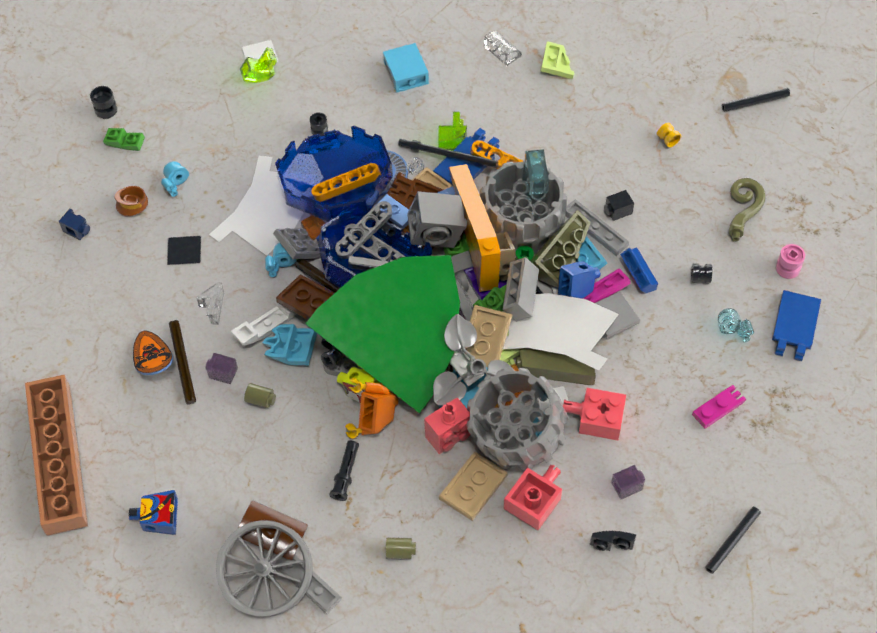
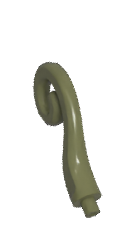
[729,178,765,242]

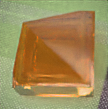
[301,212,327,241]

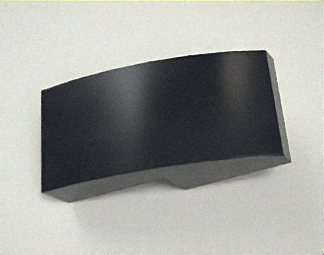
[590,531,636,551]

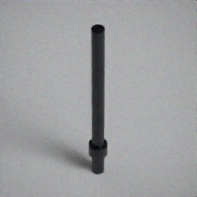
[398,139,499,168]

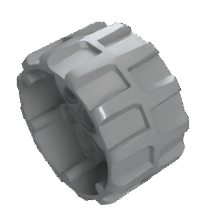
[480,160,567,253]
[466,368,568,471]

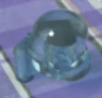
[718,308,754,342]

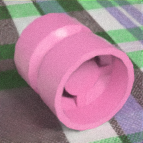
[776,244,805,279]

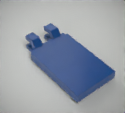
[433,128,500,186]
[772,290,821,361]

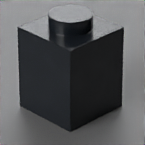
[604,190,634,221]

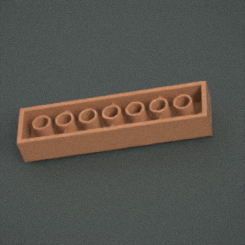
[25,374,88,536]

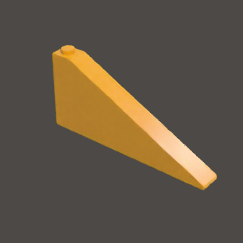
[449,164,501,292]

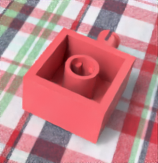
[563,388,626,440]
[424,398,471,454]
[504,465,562,530]

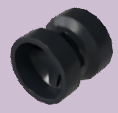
[309,112,328,137]
[691,263,713,283]

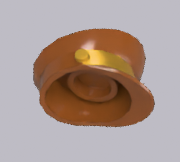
[114,186,148,216]

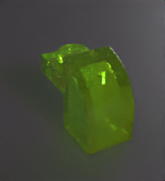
[240,47,277,83]
[438,112,467,150]

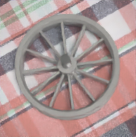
[216,521,313,617]

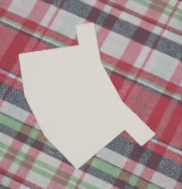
[209,156,315,256]
[503,293,619,370]

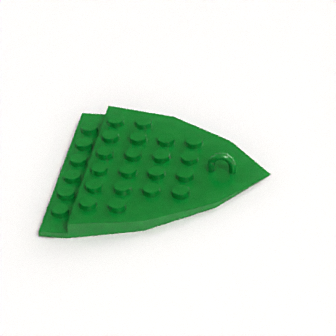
[305,255,460,413]

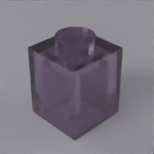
[205,353,238,384]
[611,465,645,500]

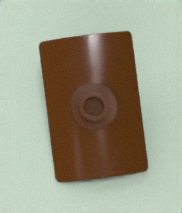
[238,501,308,560]

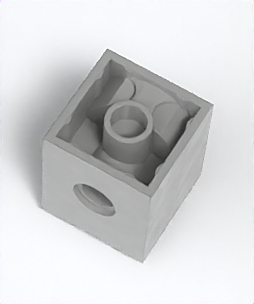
[407,192,467,248]

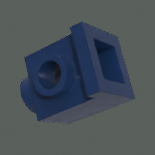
[59,208,90,240]

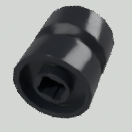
[90,86,118,119]

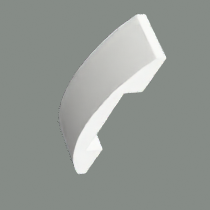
[231,303,296,345]

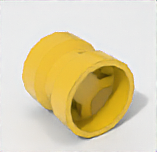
[657,122,682,148]

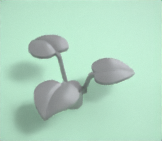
[433,314,515,406]

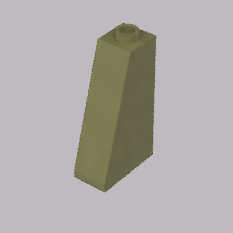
[516,348,596,385]

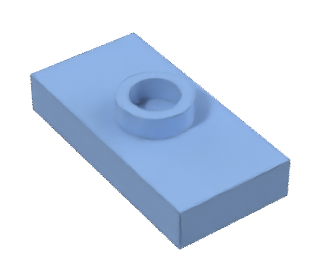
[377,194,409,229]

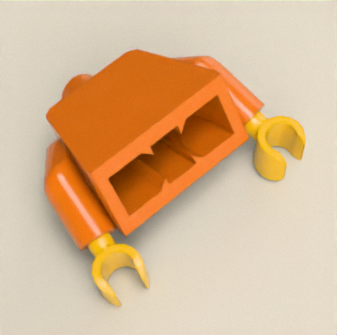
[345,378,399,439]

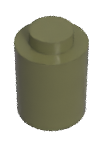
[244,383,276,408]
[386,538,416,559]

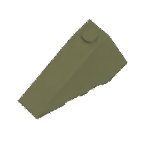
[530,210,591,288]

